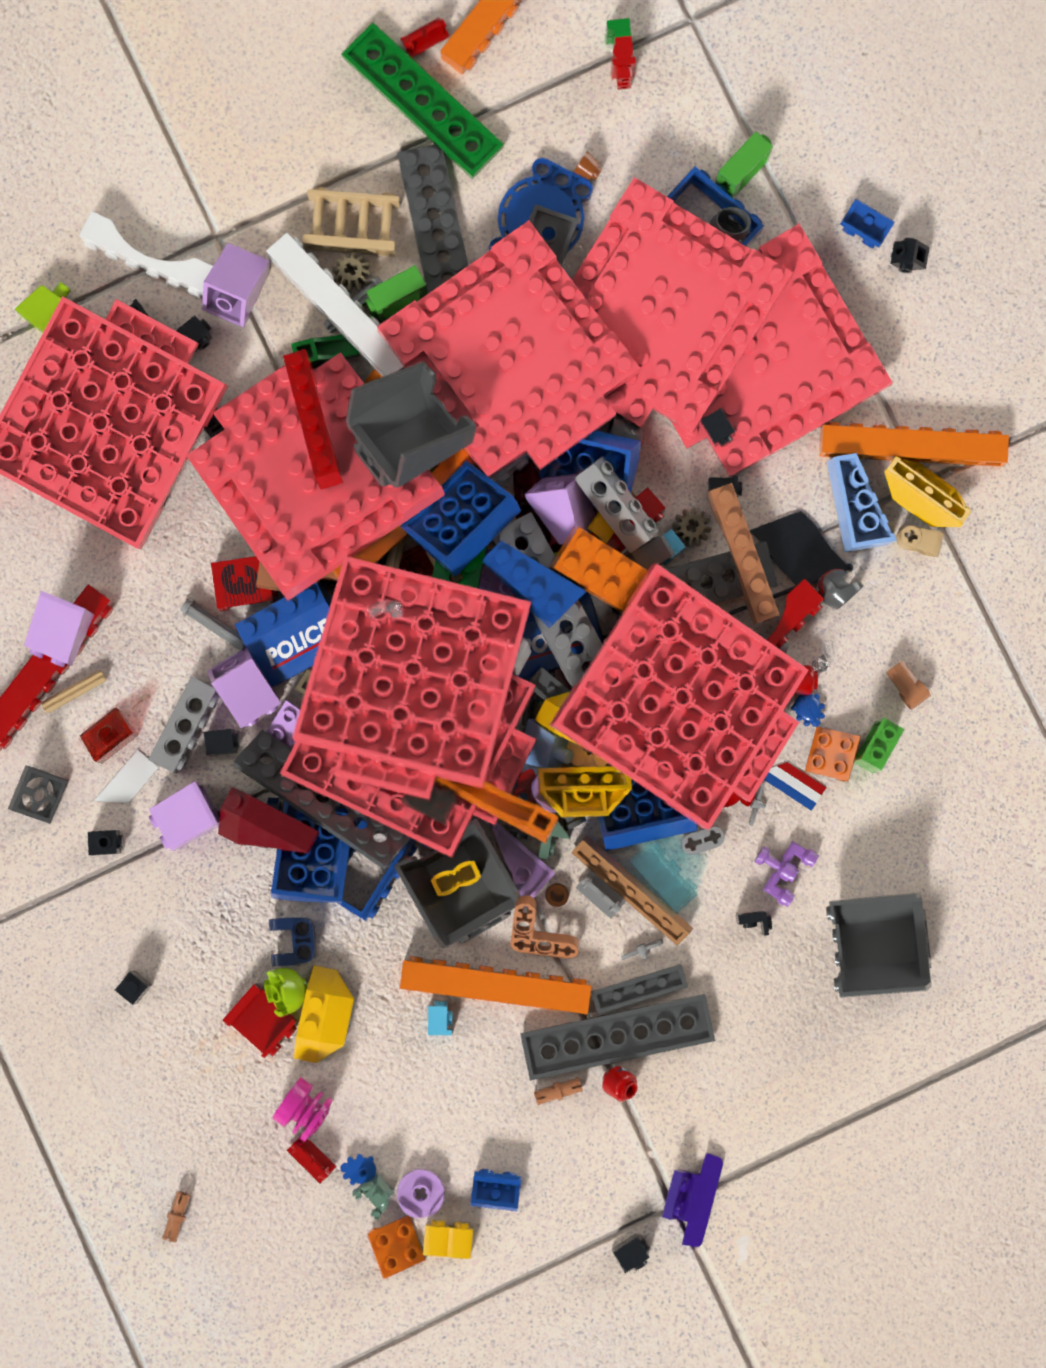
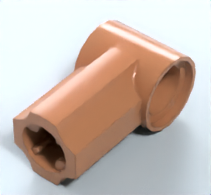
[886,660,931,710]

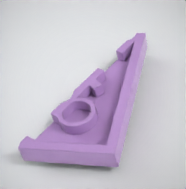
[490,822,555,907]

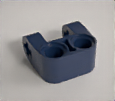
[268,917,317,967]

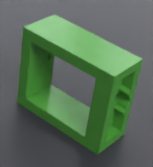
[715,131,773,198]
[365,265,428,323]
[854,718,905,773]

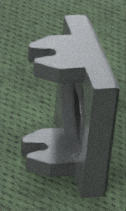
[8,765,68,824]

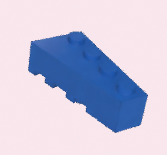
[482,540,586,629]

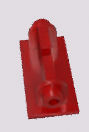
[400,17,450,58]
[286,1135,337,1184]

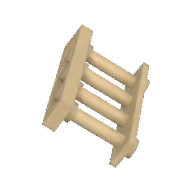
[302,187,400,257]

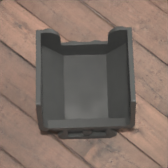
[346,361,477,488]
[394,818,521,949]
[826,892,931,997]

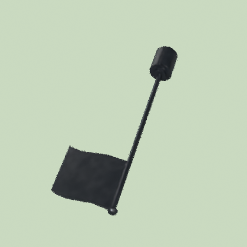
[727,511,853,615]

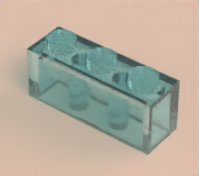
[629,841,698,913]

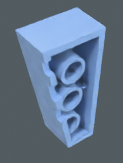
[827,453,897,552]

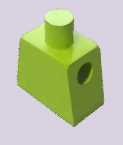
[14,282,71,333]

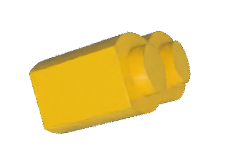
[431,861,482,896]
[423,1219,473,1259]

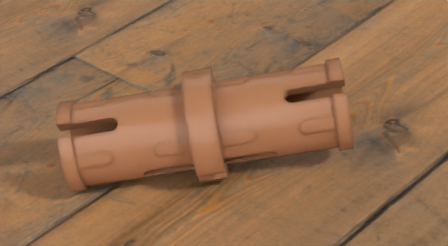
[533,1077,583,1106]
[162,1191,191,1242]

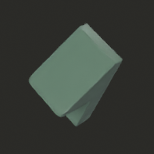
[539,822,570,860]

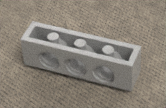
[574,456,659,553]
[148,676,220,774]

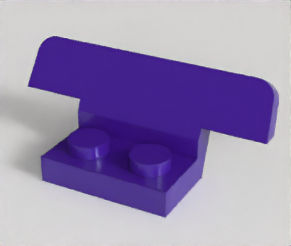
[662,1153,723,1247]

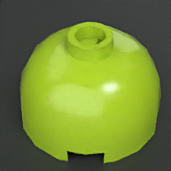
[264,967,307,1017]

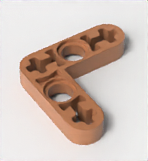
[510,895,579,958]

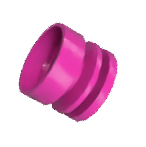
[272,1077,334,1142]

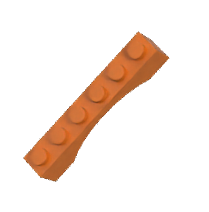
[434,777,558,843]

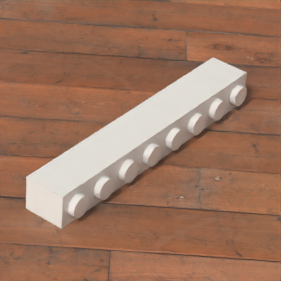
[266,233,405,377]

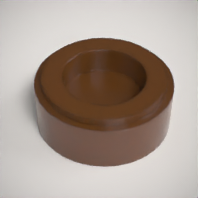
[545,883,569,907]

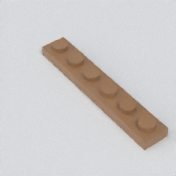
[571,835,693,946]

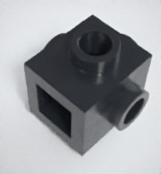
[890,238,930,273]

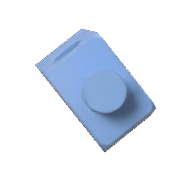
[525,719,574,768]

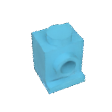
[663,529,686,565]
[428,1001,452,1035]

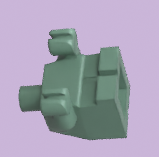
[352,1173,394,1220]

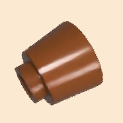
[573,151,603,181]

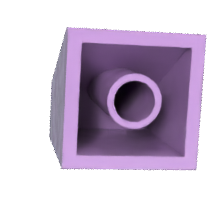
[202,243,270,328]
[525,473,595,544]
[24,591,94,668]
[207,647,281,728]
[149,781,220,851]

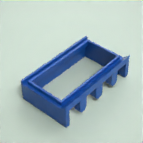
[667,166,764,247]
[338,821,418,921]

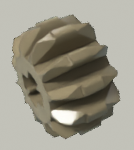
[332,252,371,292]
[672,508,712,548]

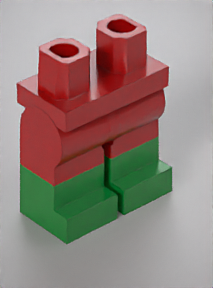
[605,18,636,90]

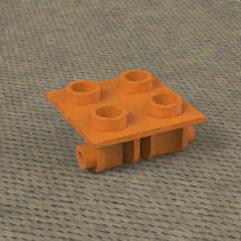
[805,727,861,782]
[367,1215,425,1279]

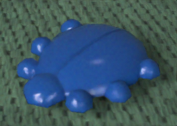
[791,693,825,727]
[340,1154,376,1185]

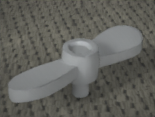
[749,783,766,826]
[621,939,664,960]

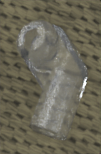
[366,599,404,619]
[811,640,834,673]

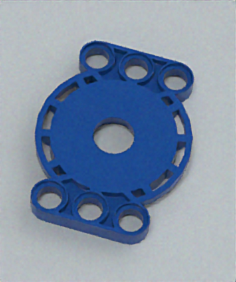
[489,158,593,253]

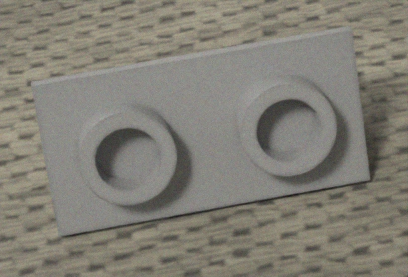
[576,871,626,919]

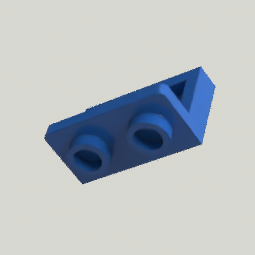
[840,198,895,249]
[470,1169,522,1212]

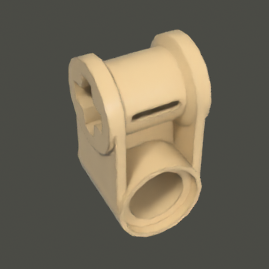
[896,526,944,557]

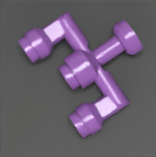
[754,841,819,907]

